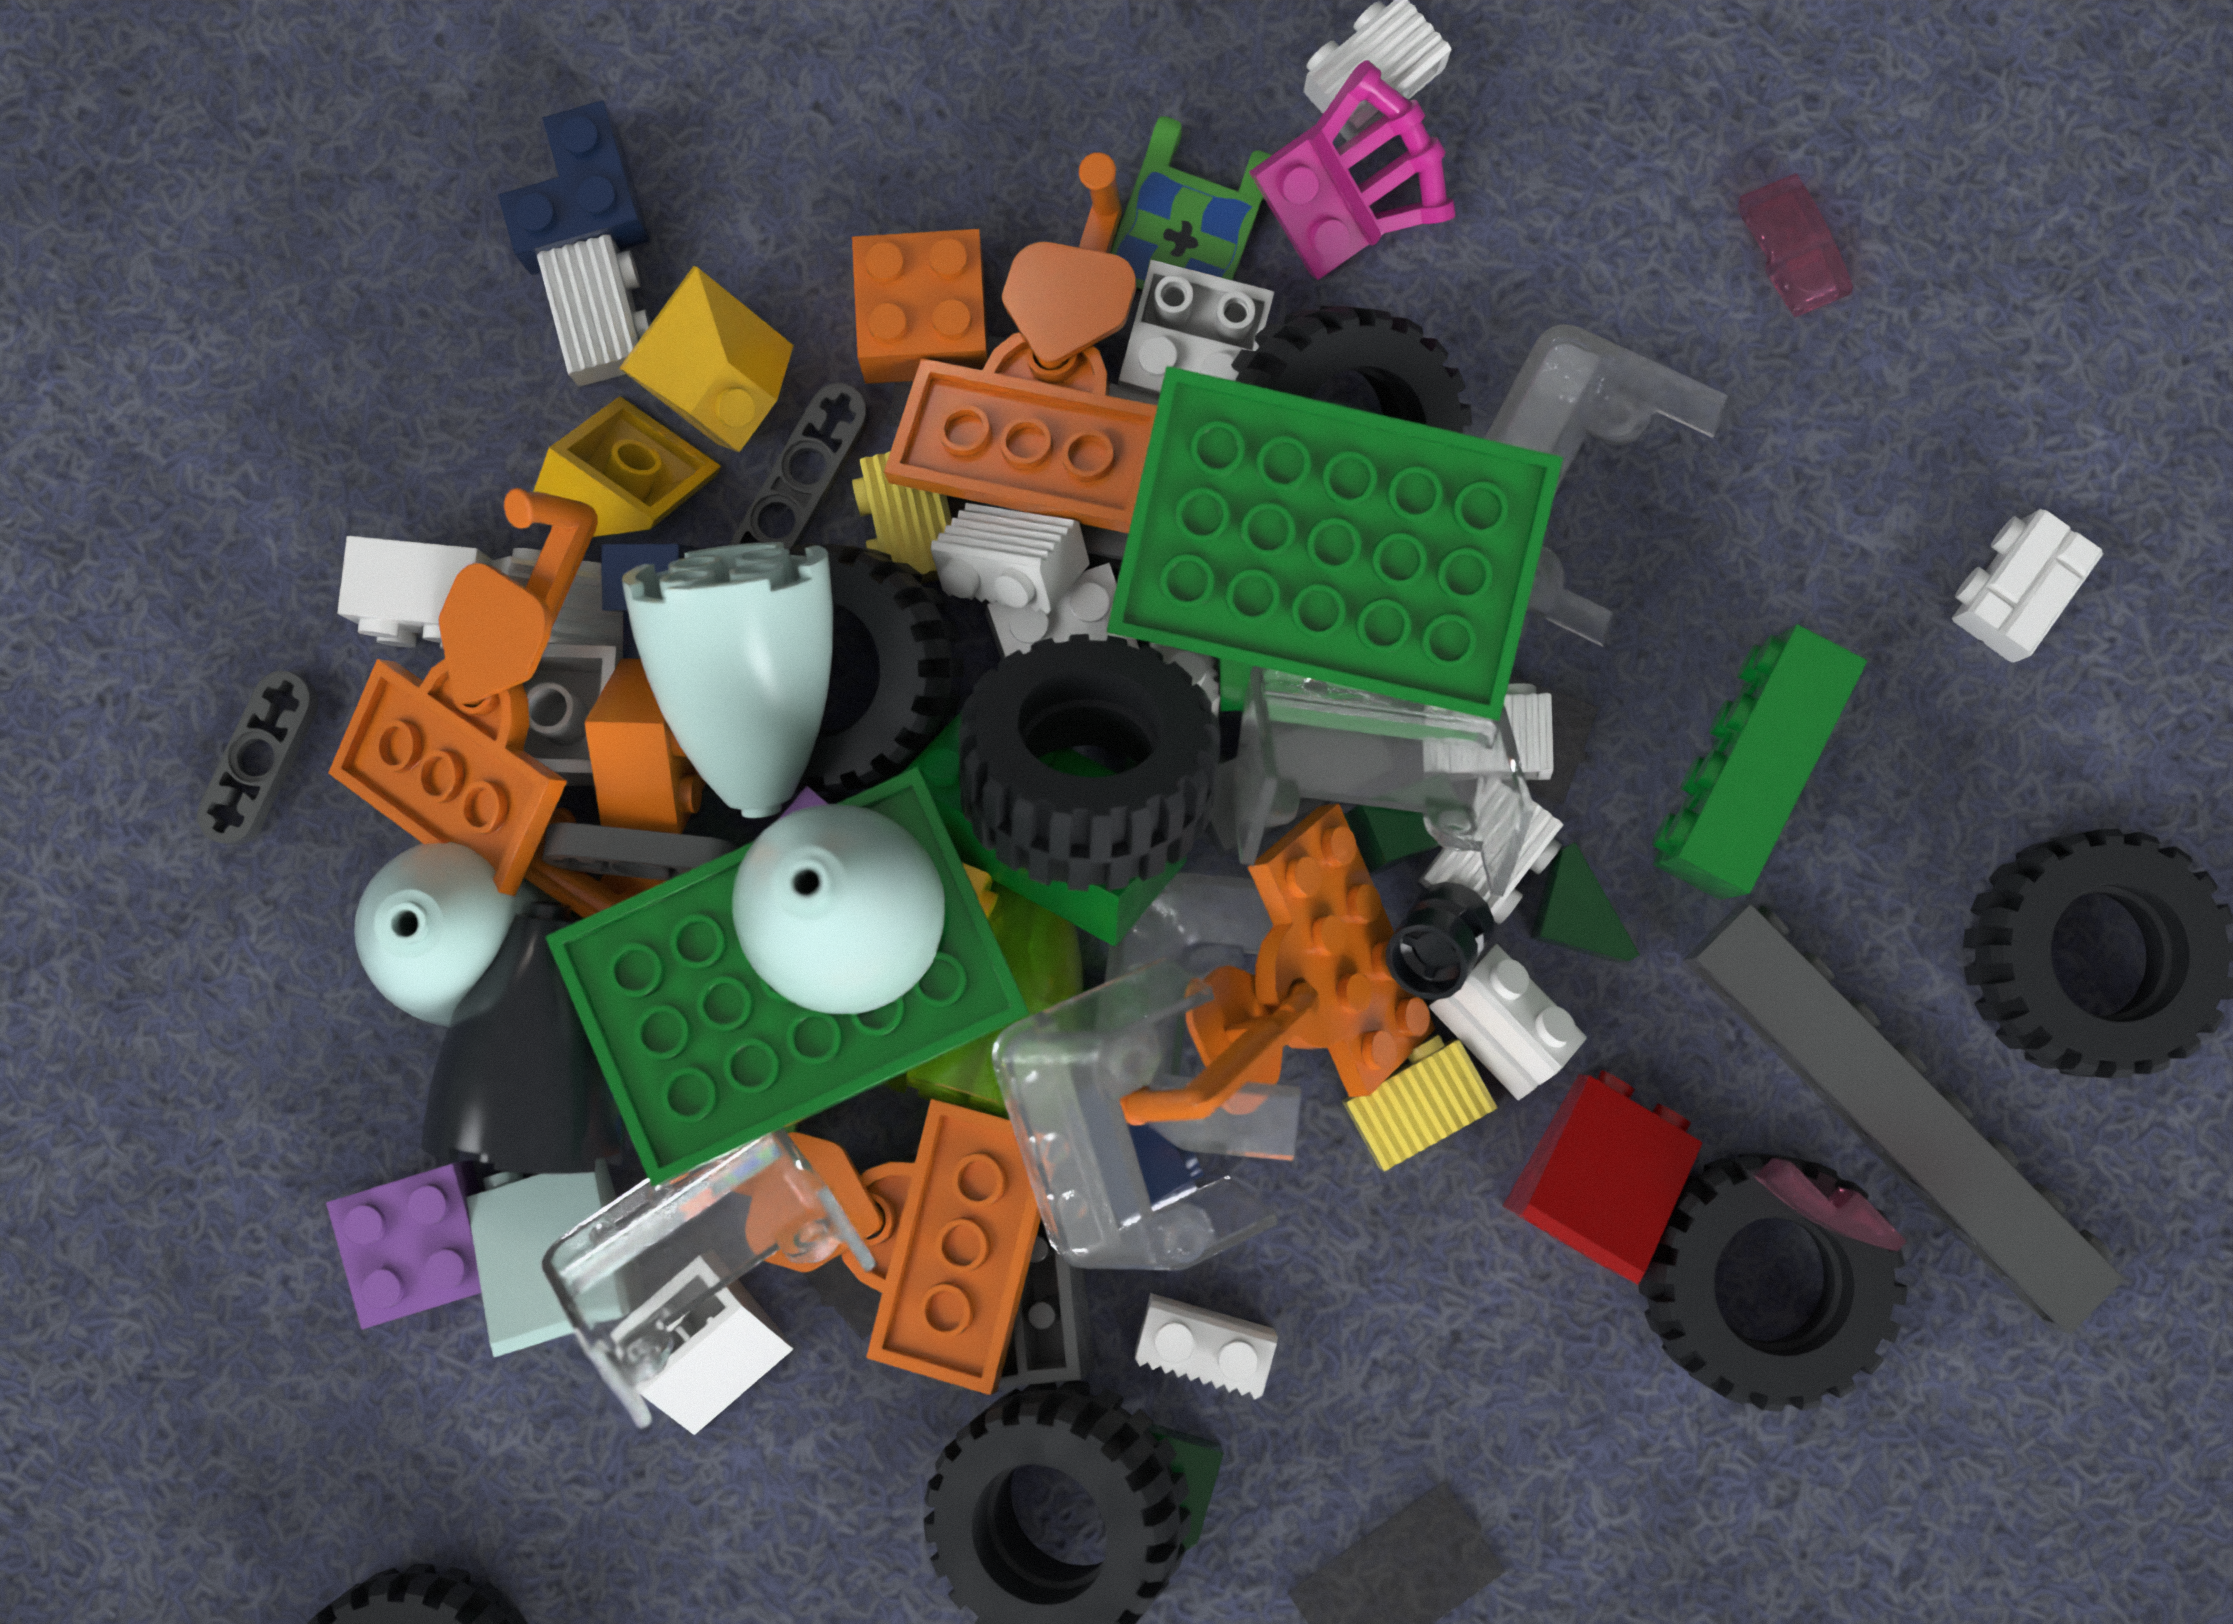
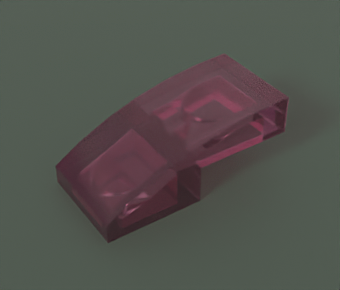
[1738,173,1853,318]
[1755,1158,1907,1251]

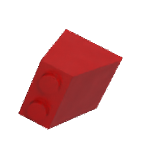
[1502,1070,1703,1285]

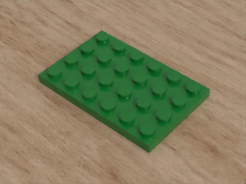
[1106,366,1563,721]
[545,767,1031,1187]

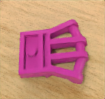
[1249,60,1456,280]

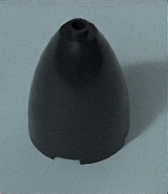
[421,901,626,1174]

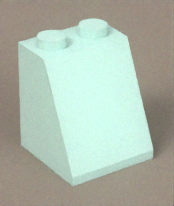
[466,1158,647,1357]

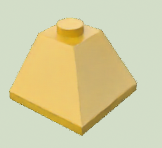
[619,266,794,452]
[533,396,721,537]

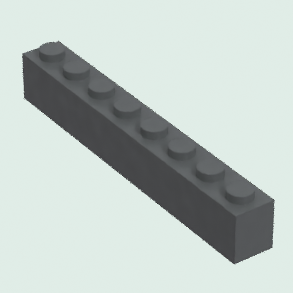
[1683,904,2125,1335]

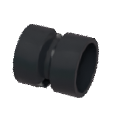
[1386,882,1494,1000]

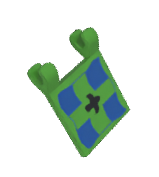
[1110,116,1272,291]

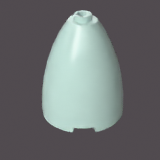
[622,542,833,818]
[733,804,945,1014]
[355,842,559,1027]

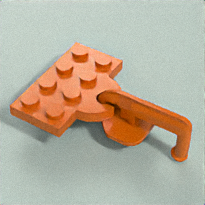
[884,152,1157,533]
[328,488,598,897]
[1118,803,1436,1125]
[662,1098,1062,1395]

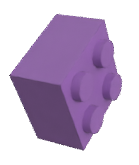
[326,1160,482,1330]

